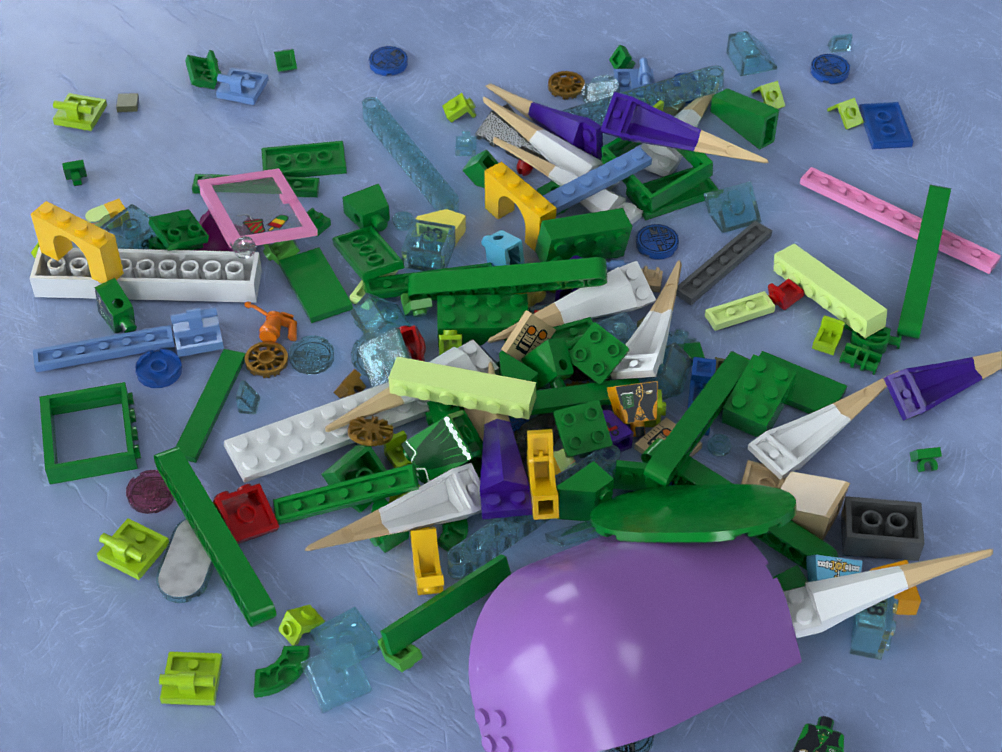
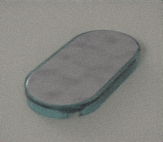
[156,519,214,603]

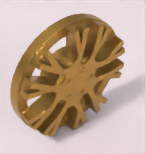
[548,71,585,100]
[245,341,288,378]
[348,416,393,446]

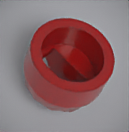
[516,159,533,176]

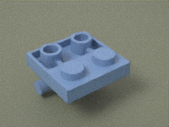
[613,58,656,101]
[216,67,269,105]
[170,307,224,357]

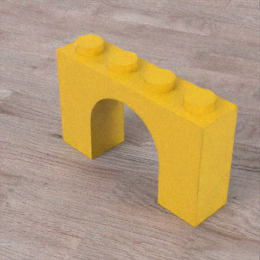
[485,161,557,251]
[31,201,124,283]

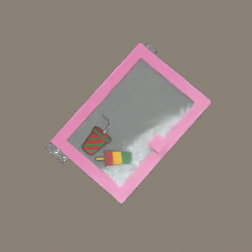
[198,169,318,259]

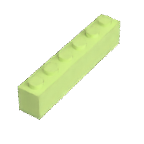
[774,244,887,338]
[388,357,536,419]

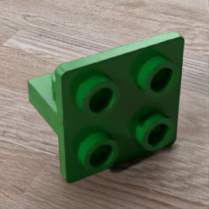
[569,322,630,385]
[553,400,613,459]

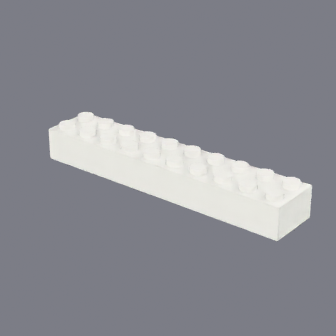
[29,247,262,303]

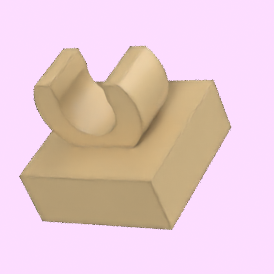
[641,266,663,293]

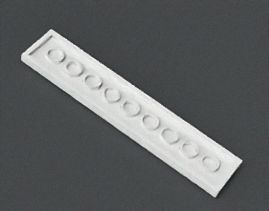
[224,382,429,483]

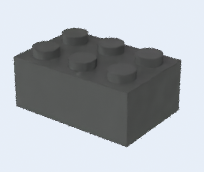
[841,496,924,561]

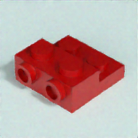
[213,483,280,544]

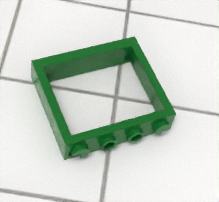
[601,138,713,212]
[39,382,141,485]

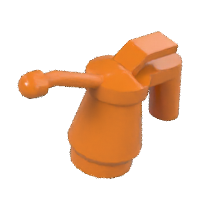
[244,301,297,342]

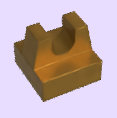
[333,369,367,398]

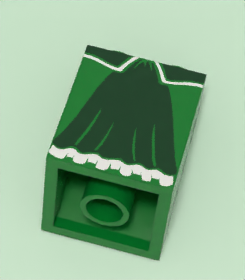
[401,410,483,484]

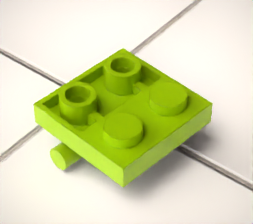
[52,93,107,131]
[97,518,170,580]
[159,652,223,706]

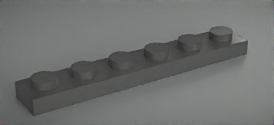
[676,221,772,305]

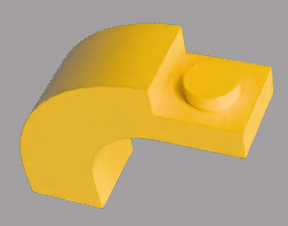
[527,429,559,520]
[410,526,444,595]

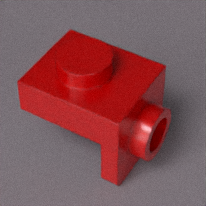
[768,278,804,310]

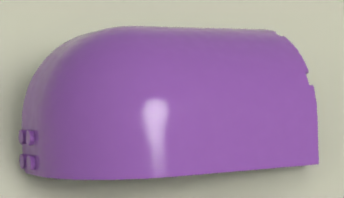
[469,534,802,752]

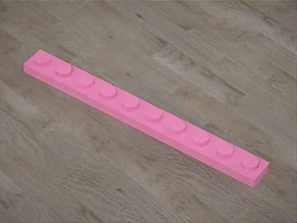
[800,167,1001,274]

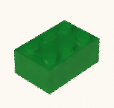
[722,354,797,438]

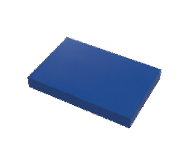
[859,102,913,149]

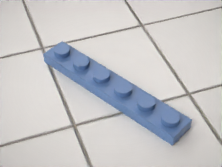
[543,146,652,214]
[33,325,175,372]

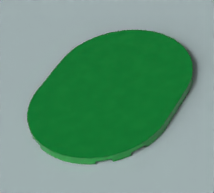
[590,484,797,542]

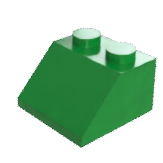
[321,445,386,513]
[556,461,614,522]

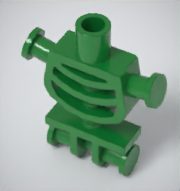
[839,324,902,375]

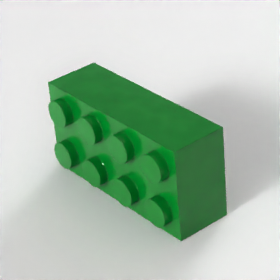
[535,208,633,262]
[437,294,528,347]

